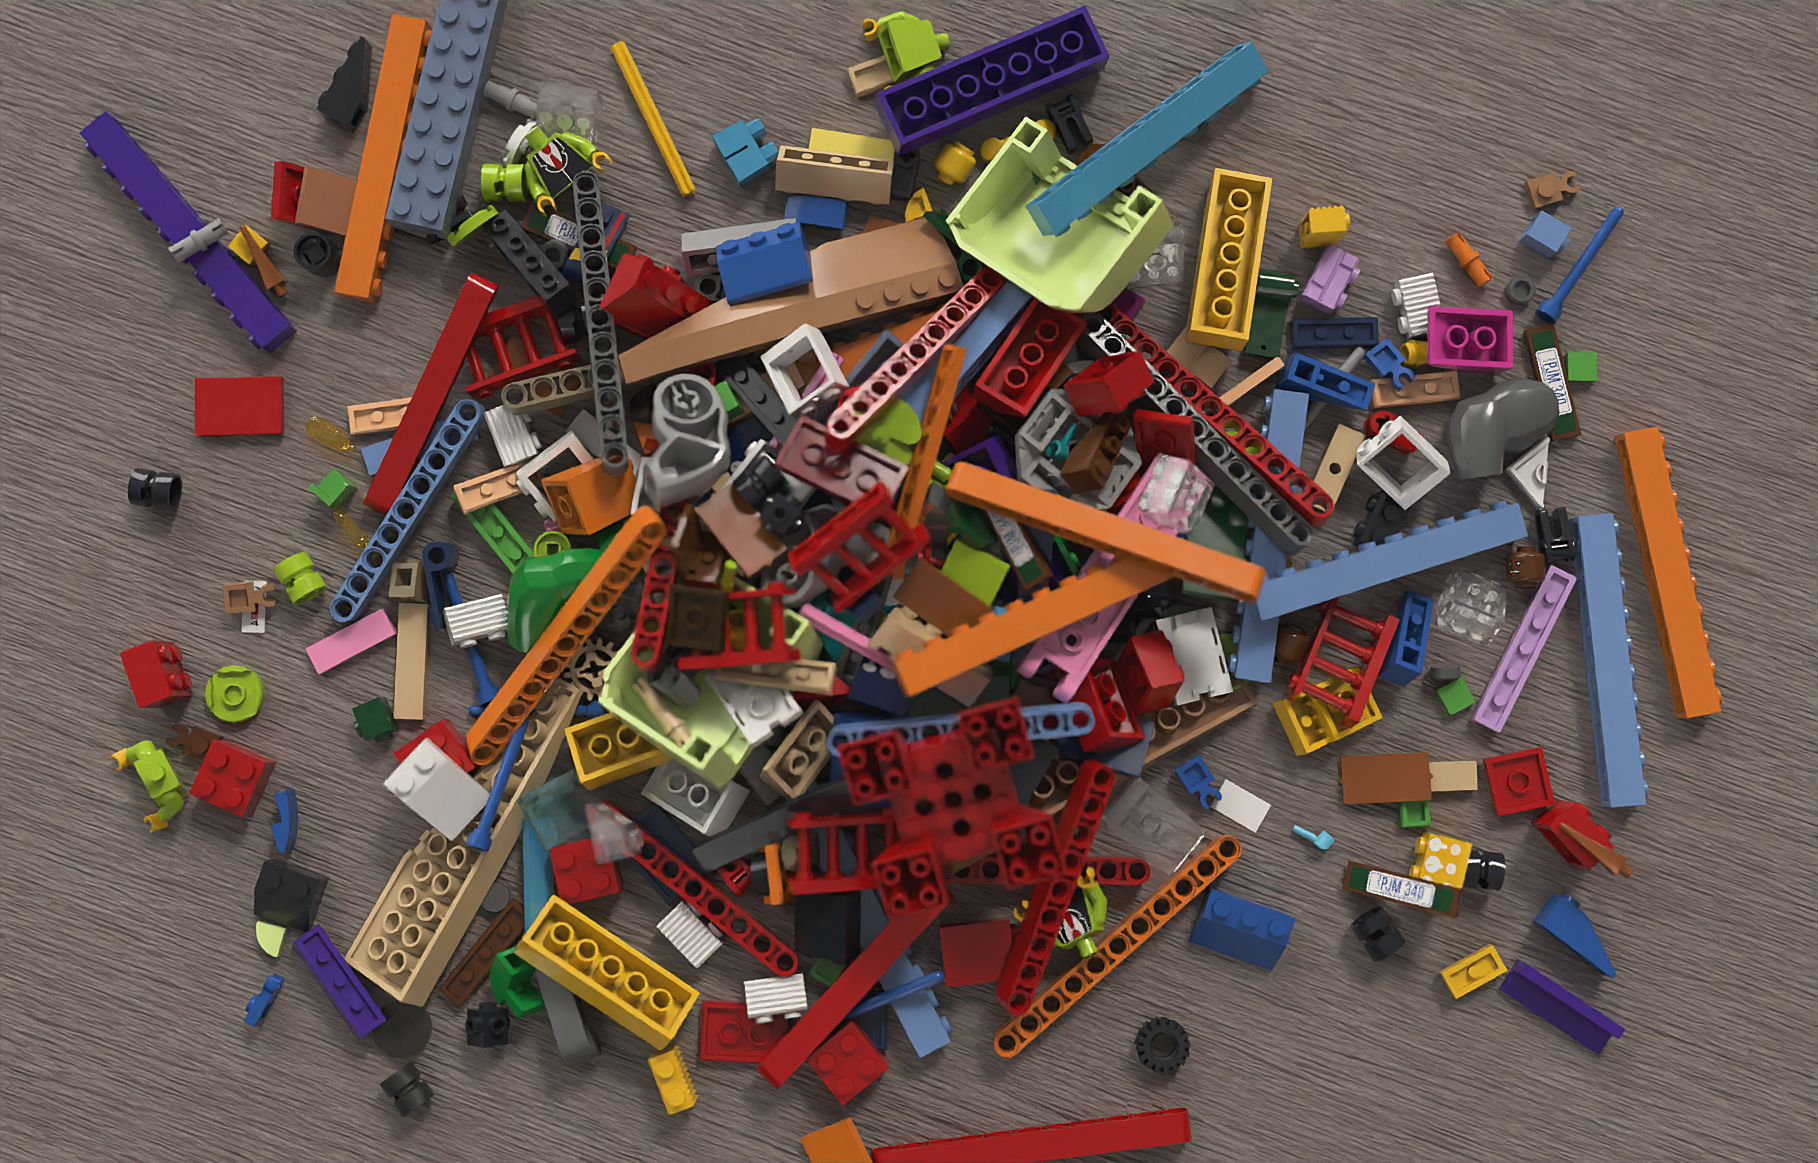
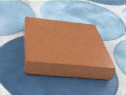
[295,166,357,237]

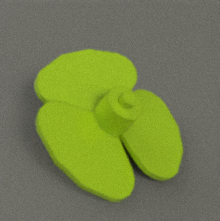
[842,398,922,466]

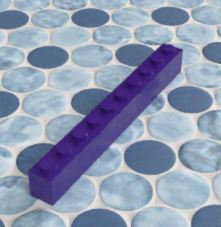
[79,111,297,353]

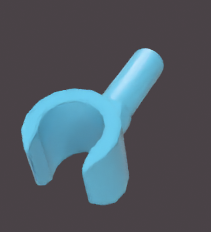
[1292,825,1335,850]

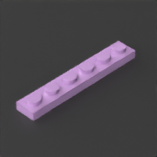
[1471,565,1577,733]

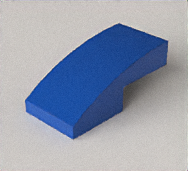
[784,194,848,230]
[271,789,298,853]

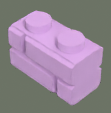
[1299,244,1360,315]

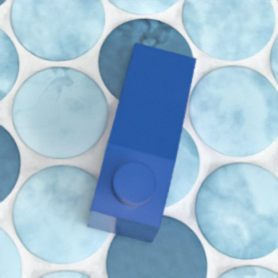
[1276,352,1375,412]
[1378,589,1434,687]
[1533,894,1616,978]

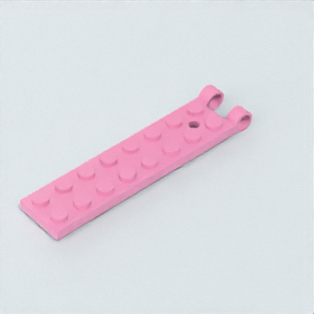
[1016,452,1208,703]

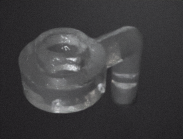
[604,577,644,631]

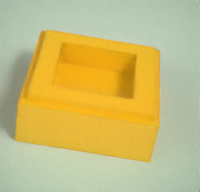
[228,225,271,266]

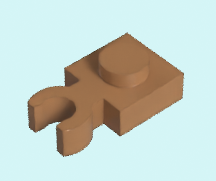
[1524,171,1581,210]
[222,581,277,614]

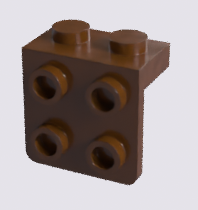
[669,504,729,589]

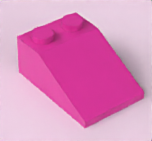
[1427,306,1513,374]

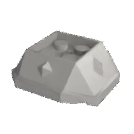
[1015,389,1142,511]

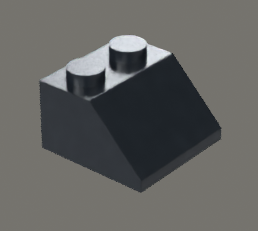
[254,859,329,932]

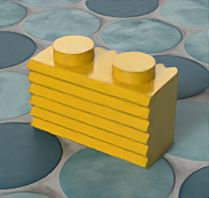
[1299,205,1350,248]
[648,1045,699,1115]

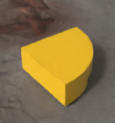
[905,188,932,222]

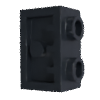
[1353,490,1411,546]

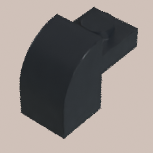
[1107,594,1164,644]

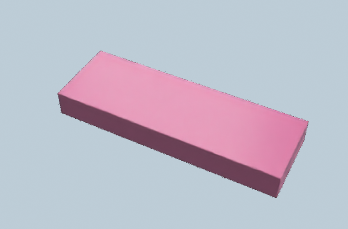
[306,608,398,674]

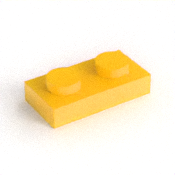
[1439,944,1507,999]

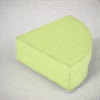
[256,921,288,957]

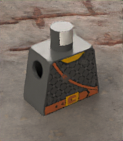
[917,481,964,550]

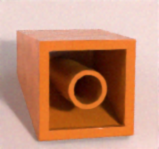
[541,455,637,535]

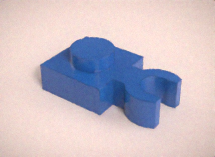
[1363,338,1415,392]
[1174,754,1222,809]
[244,974,285,1027]

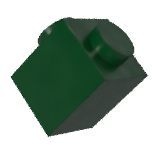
[352,697,399,744]

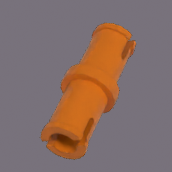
[1444,231,1494,288]

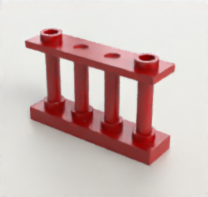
[465,296,581,399]
[788,481,931,613]
[678,582,801,670]
[1286,597,1400,729]
[785,807,897,895]

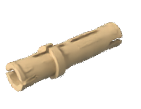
[632,676,692,749]

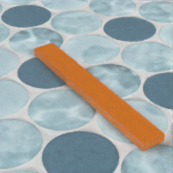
[887,344,967,580]

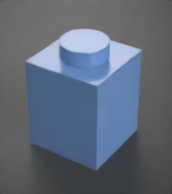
[1519,210,1571,258]

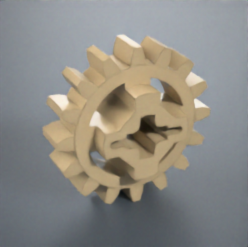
[564,638,620,700]

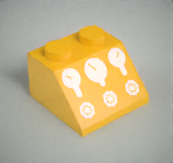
[1409,831,1472,888]

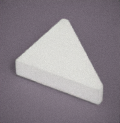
[1504,435,1550,511]

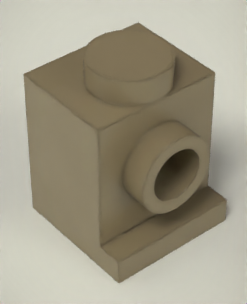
[389,559,430,603]
[781,832,820,870]

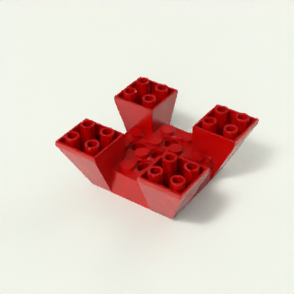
[837,697,1068,921]

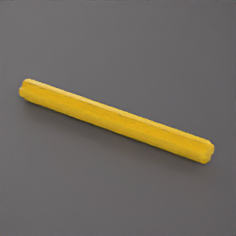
[611,41,696,197]

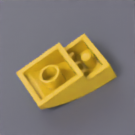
[1272,665,1383,756]

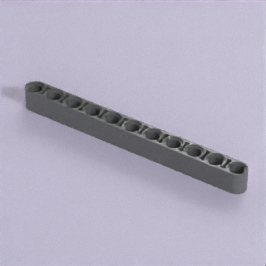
[573,171,629,477]
[1076,312,1314,556]

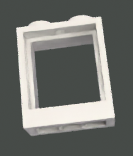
[761,323,849,418]
[1356,416,1450,510]
[516,430,594,522]

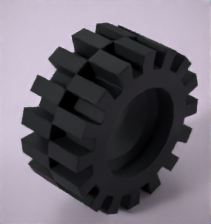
[1135,1017,1191,1074]

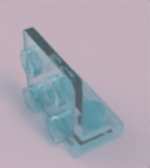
[517,768,590,851]

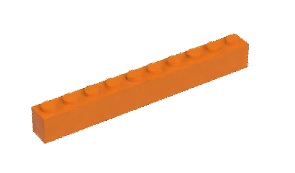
[334,14,432,304]
[1614,426,1722,719]
[891,556,1174,697]

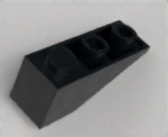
[317,36,372,134]

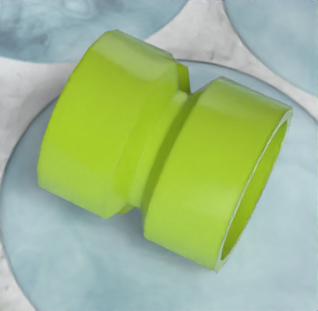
[481,164,528,202]
[533,531,577,557]
[273,551,327,606]

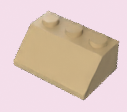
[760,699,834,800]

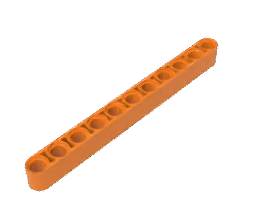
[945,462,1266,603]
[465,506,666,766]
[993,834,1242,1058]

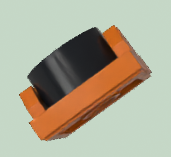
[751,841,799,905]

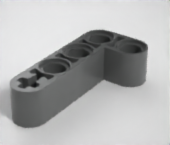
[647,601,738,708]
[535,968,602,1066]

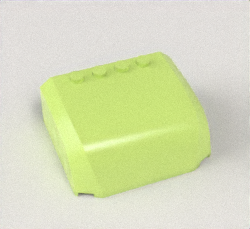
[946,117,1174,314]
[598,570,823,788]

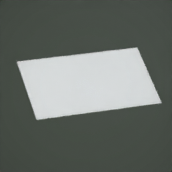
[1210,779,1271,833]

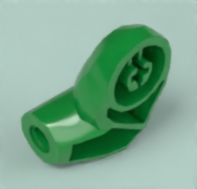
[507,548,605,653]

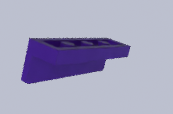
[292,924,386,1041]
[1500,960,1625,1054]

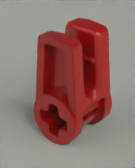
[1364,410,1423,455]
[716,856,752,898]

